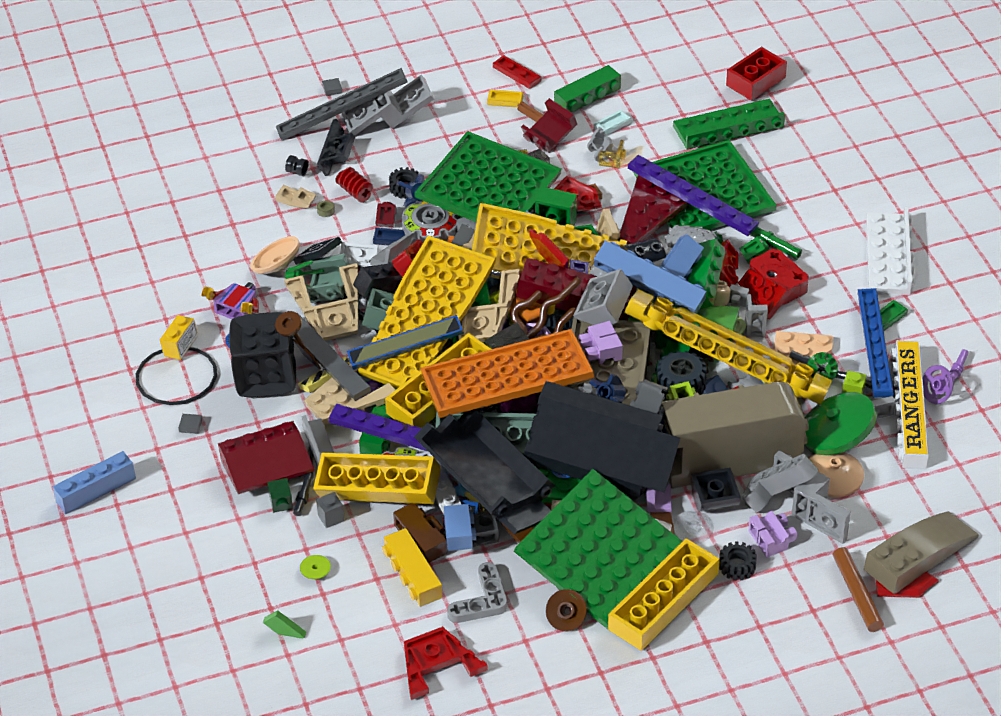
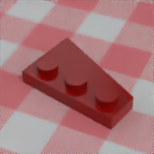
[719,239,739,288]
[738,269,792,320]

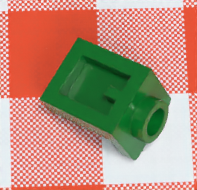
[739,237,770,264]

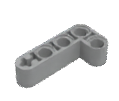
[742,454,818,512]

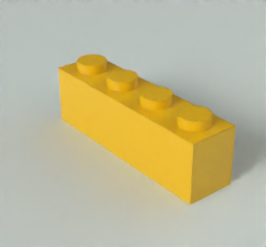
[382,528,443,607]

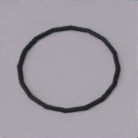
[135,347,217,405]

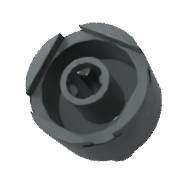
[630,379,668,414]

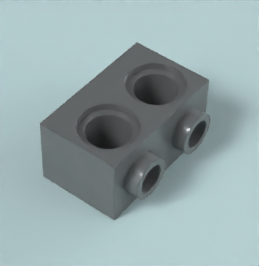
[471,512,499,547]

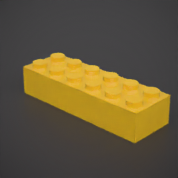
[385,333,491,428]
[313,453,441,504]
[608,538,719,651]

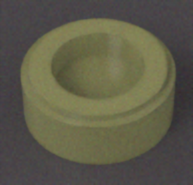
[317,200,335,217]

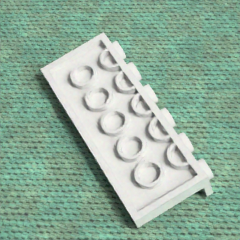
[866,207,915,295]

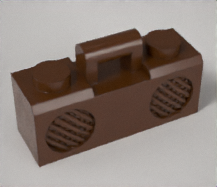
[393,503,447,563]

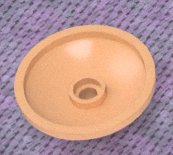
[250,236,300,274]
[809,452,864,498]

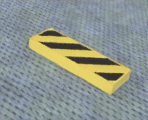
[298,357,350,393]

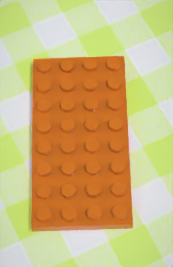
[420,329,594,418]

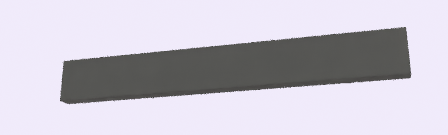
[276,68,408,140]
[293,314,371,401]

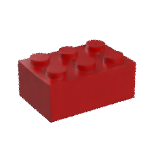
[726,46,787,101]

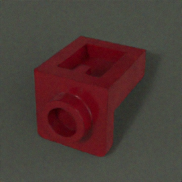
[375,202,397,227]

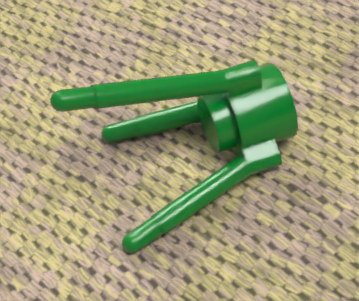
[285,260,324,287]

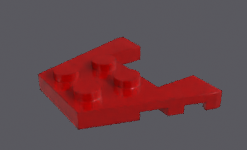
[404,626,488,700]

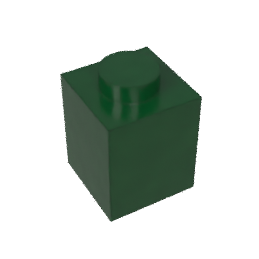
[267,478,293,513]

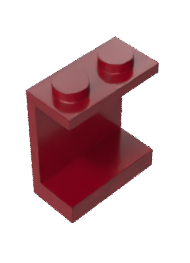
[521,98,577,153]

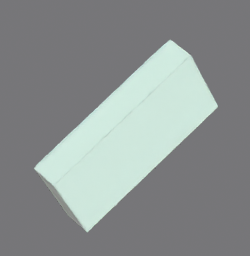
[594,110,632,135]

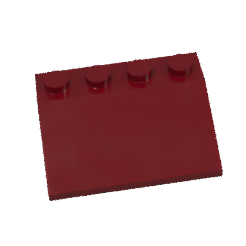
[218,421,314,494]

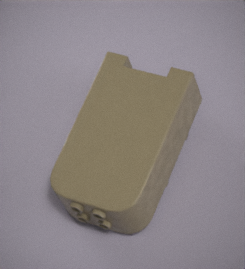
[662,382,809,488]

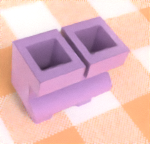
[579,321,623,364]
[748,510,797,558]

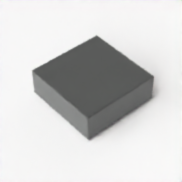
[322,78,342,96]
[178,413,202,434]

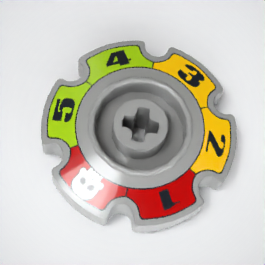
[402,200,459,243]

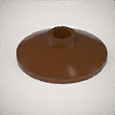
[546,589,587,632]

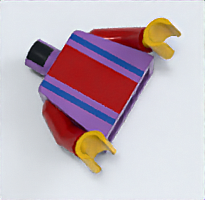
[201,282,259,319]

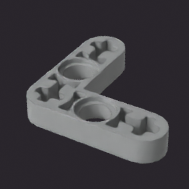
[447,562,507,623]

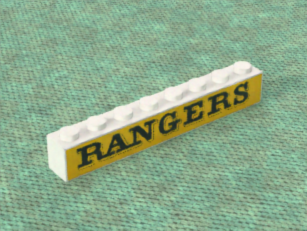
[891,340,928,469]

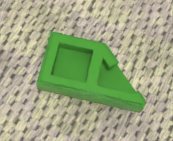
[263,610,306,639]

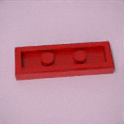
[493,55,541,89]

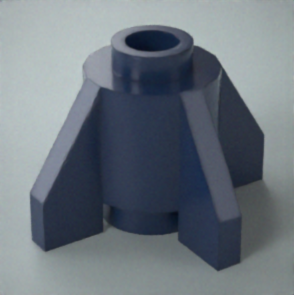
[397,174,425,207]
[589,374,626,403]

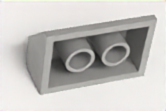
[573,269,633,325]

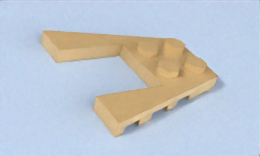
[284,263,358,341]
[458,269,522,342]
[304,363,395,425]

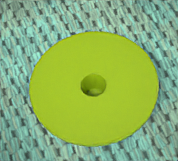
[300,555,331,579]

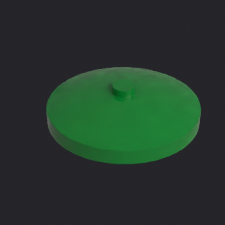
[804,392,877,455]

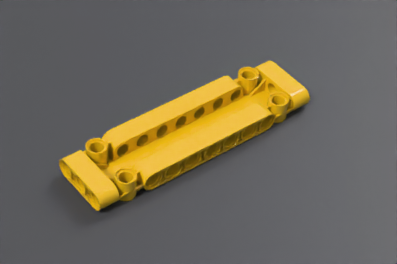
[625,289,832,405]

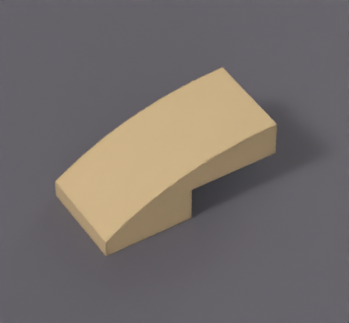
[275,184,316,208]

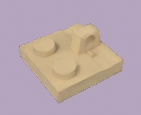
[596,209,620,241]

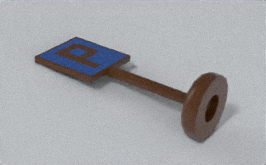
[275,311,321,370]

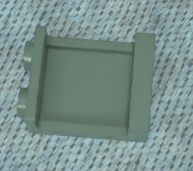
[306,254,350,303]

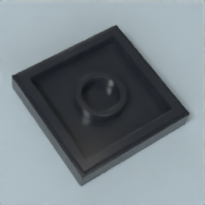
[293,237,342,265]

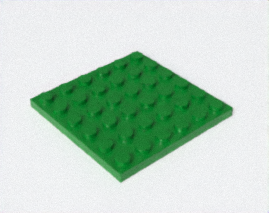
[415,131,562,222]
[633,140,777,230]
[514,469,683,629]

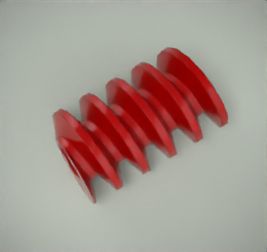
[335,167,373,203]

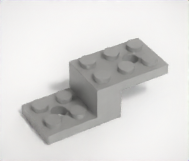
[342,74,434,136]
[773,451,851,544]

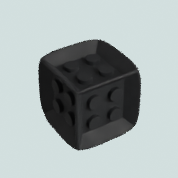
[229,312,296,397]

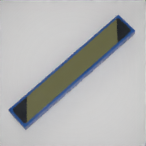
[347,315,464,370]

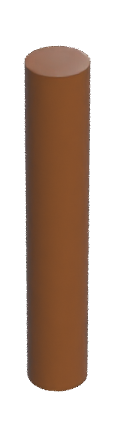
[833,547,884,632]

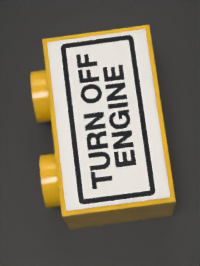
[159,315,198,360]

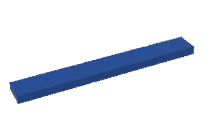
[857,288,893,398]

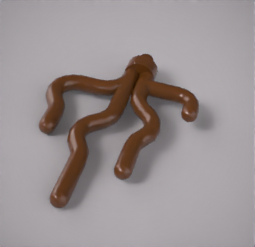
[511,277,581,343]

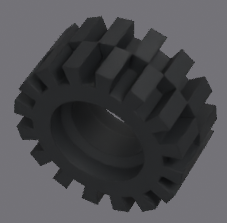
[389,167,419,199]
[719,541,757,581]

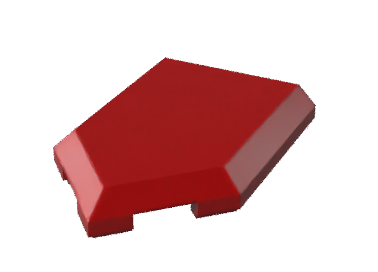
[554,176,602,212]
[529,229,569,268]
[876,572,939,598]

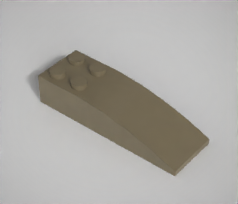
[864,511,979,594]

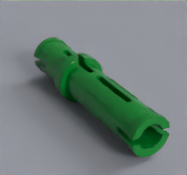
[750,227,802,260]

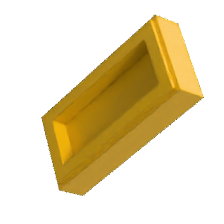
[487,89,524,107]

